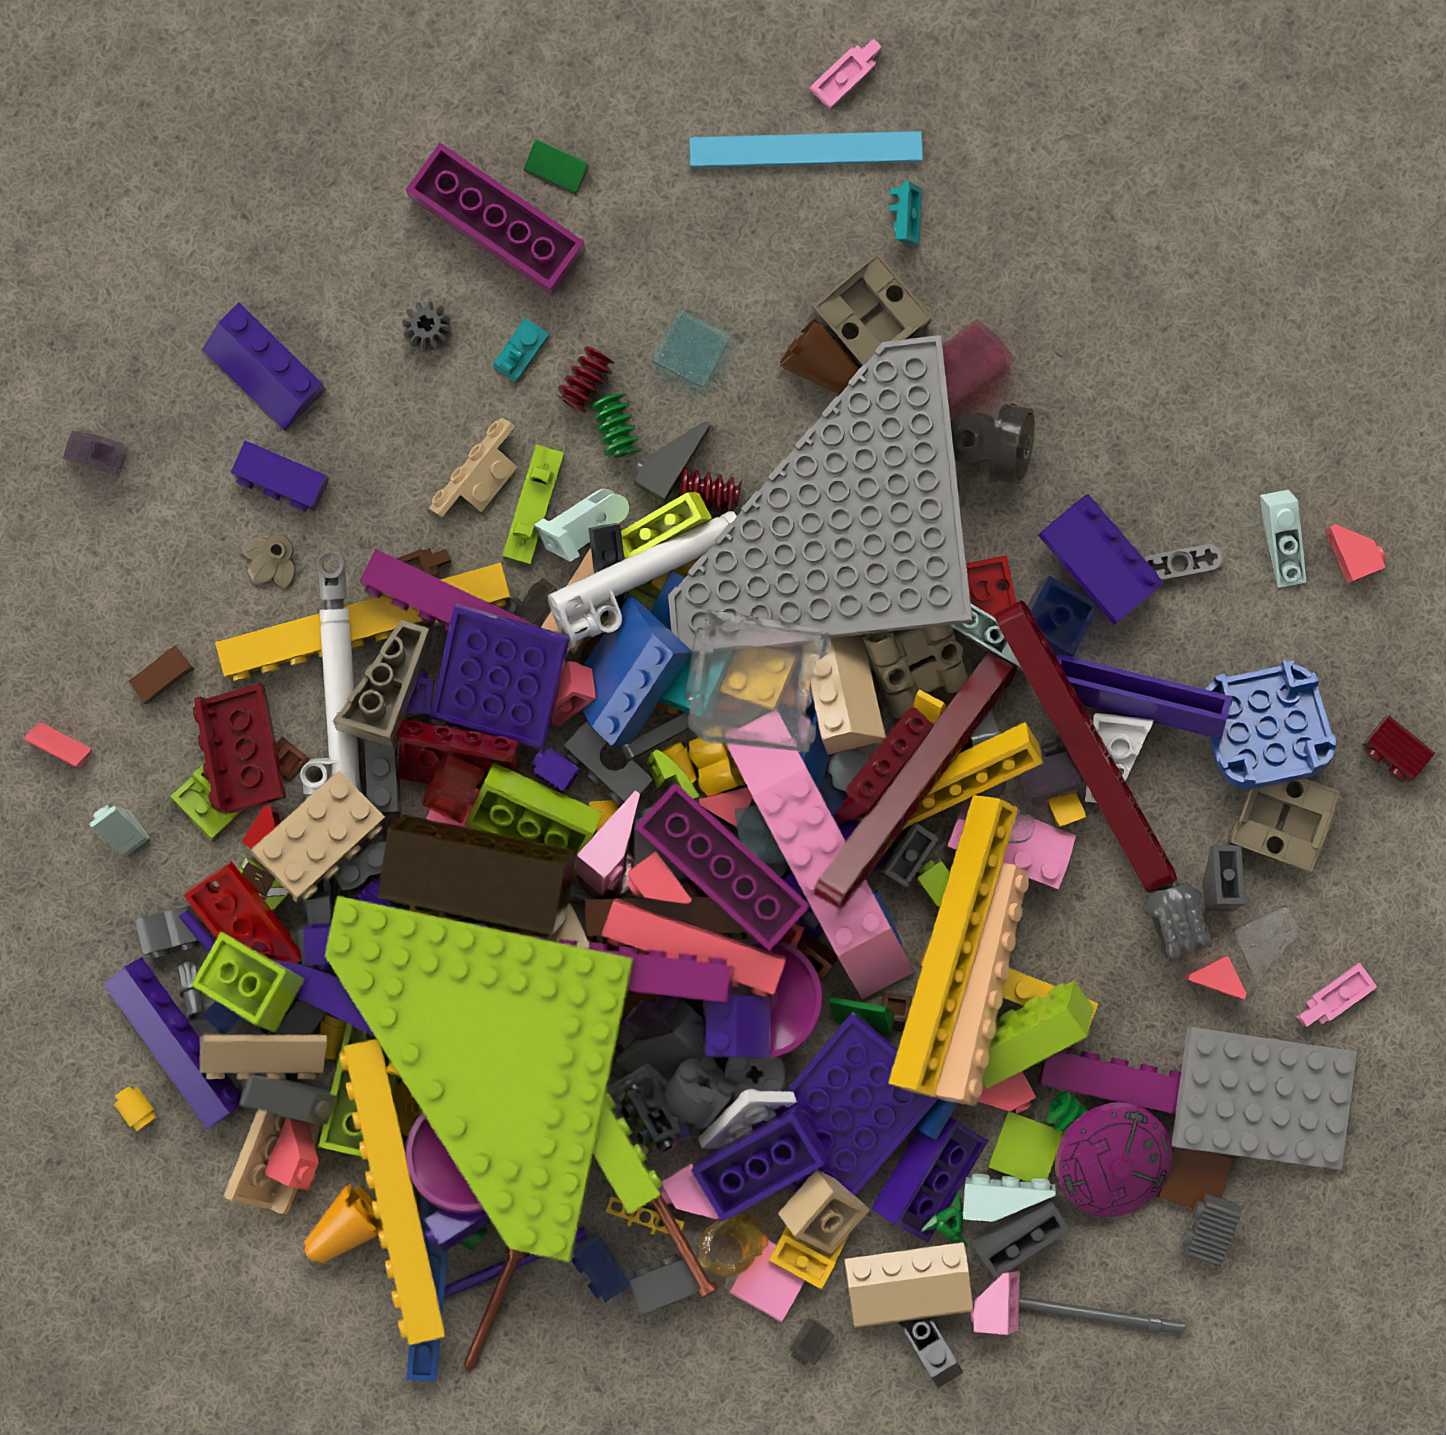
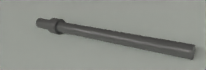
[1019,1297,1185,1334]

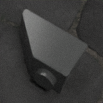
[1203,845,1246,911]

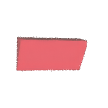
[24,723,91,768]

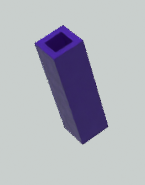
[424,1209,492,1252]

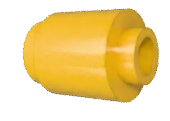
[113,1085,156,1131]

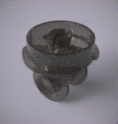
[951,403,1035,484]

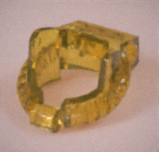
[697,1214,769,1277]

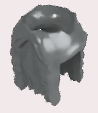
[1143,882,1212,959]

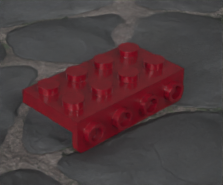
[193,683,286,815]
[832,707,934,824]
[397,719,519,793]

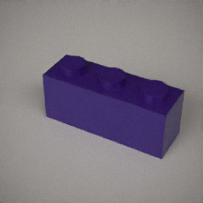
[231,441,329,513]

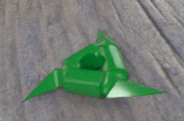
[920,1190,969,1246]

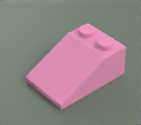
[576,791,640,896]

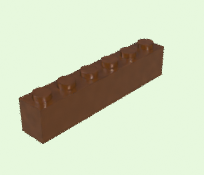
[585,897,753,942]

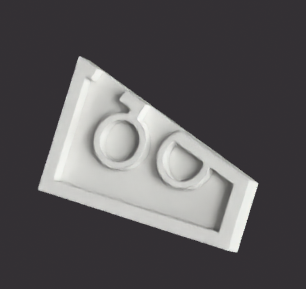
[1085,713,1154,803]
[698,1089,797,1149]

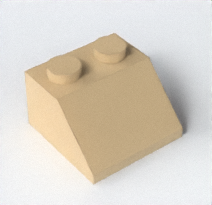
[778,1169,869,1254]

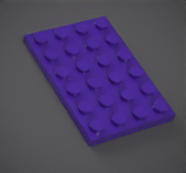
[754,1012,939,1196]

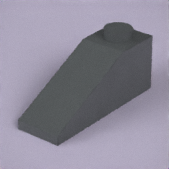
[633,421,710,503]
[240,1075,336,1124]

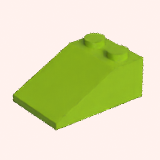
[191,932,304,1032]

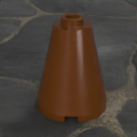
[780,319,858,394]

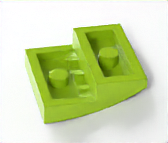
[646,750,699,801]
[170,762,243,841]

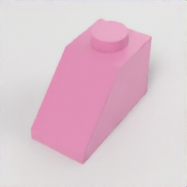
[659,1162,719,1219]
[971,1270,1020,1335]

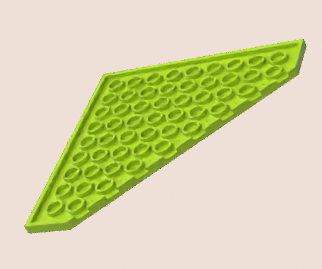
[325,896,634,1262]

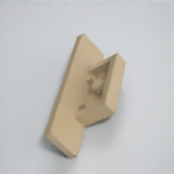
[429,418,518,517]

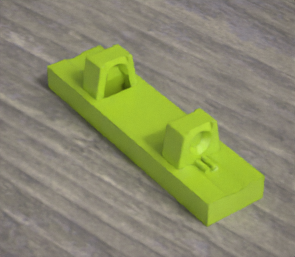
[502,444,564,565]

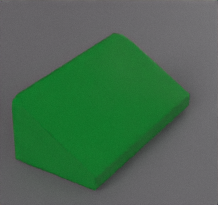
[524,139,589,194]
[829,997,895,1033]

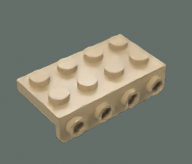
[251,771,385,903]
[224,1110,323,1215]

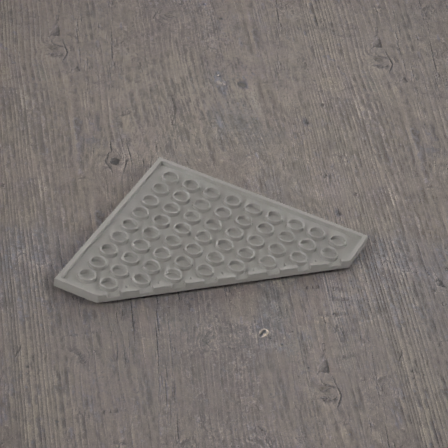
[668,335,972,654]

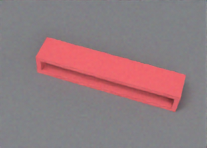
[602,899,786,997]

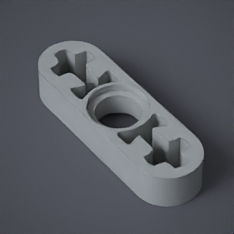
[1144,544,1222,581]

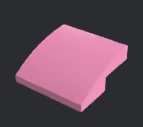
[729,1236,805,1322]

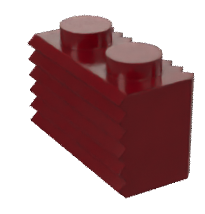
[1362,716,1435,782]

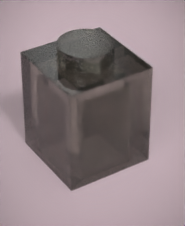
[789,1316,835,1366]

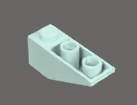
[1260,490,1306,588]
[951,603,1022,671]
[89,805,151,856]
[963,1174,1056,1222]

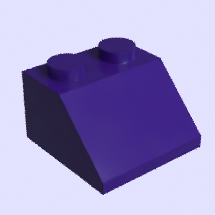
[706,995,771,1058]

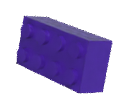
[691,1105,829,1222]

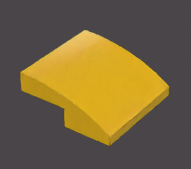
[769,1225,849,1289]

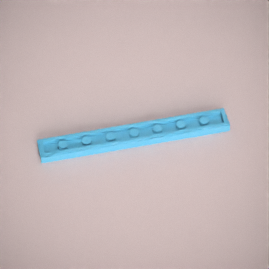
[690,131,923,168]

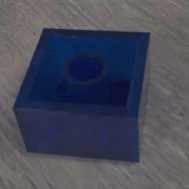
[1027,576,1099,657]

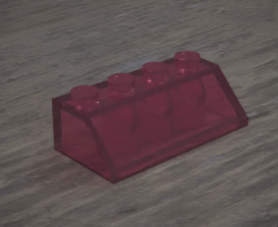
[942,319,1015,412]

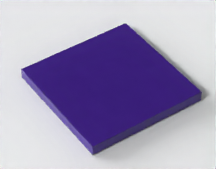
[430,604,570,750]

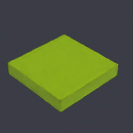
[987,1111,1063,1183]

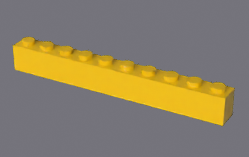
[215,563,512,682]
[889,795,1018,1097]
[339,1038,445,1345]

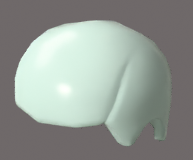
[827,750,868,791]

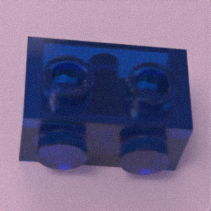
[571,1232,630,1302]

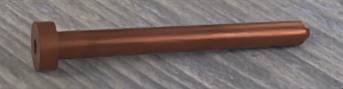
[651,1195,719,1299]
[464,1245,527,1371]

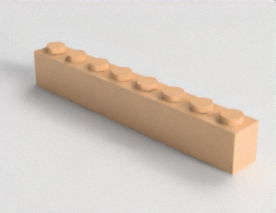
[935,863,1029,1106]

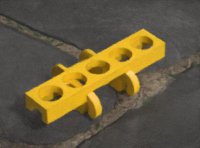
[606,1196,685,1235]

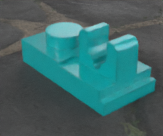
[889,181,922,246]
[492,318,549,383]

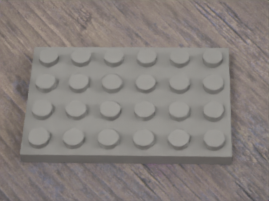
[1171,1027,1357,1170]

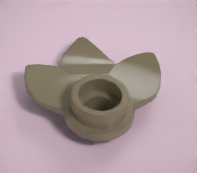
[242,534,295,589]

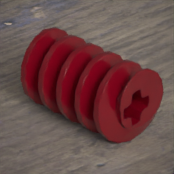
[557,346,615,413]
[679,467,742,512]

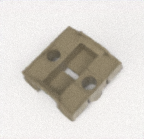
[811,252,932,367]
[863,625,968,718]
[1227,778,1341,873]

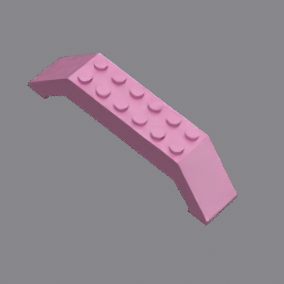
[724,711,914,1000]

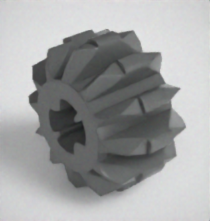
[402,301,452,352]

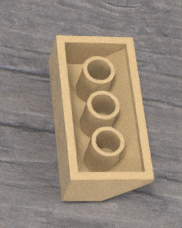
[802,635,885,755]
[199,1035,327,1079]
[845,1242,973,1328]

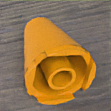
[304,1183,384,1263]

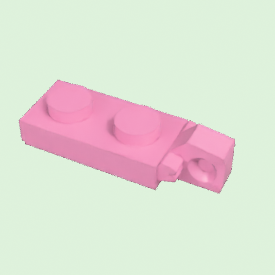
[810,39,882,110]
[1297,963,1377,1027]

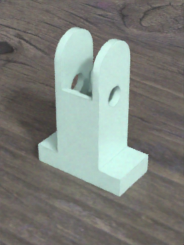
[534,489,629,562]

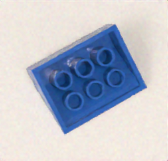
[582,595,693,746]

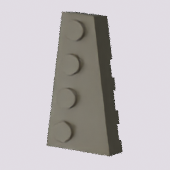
[333,620,432,748]

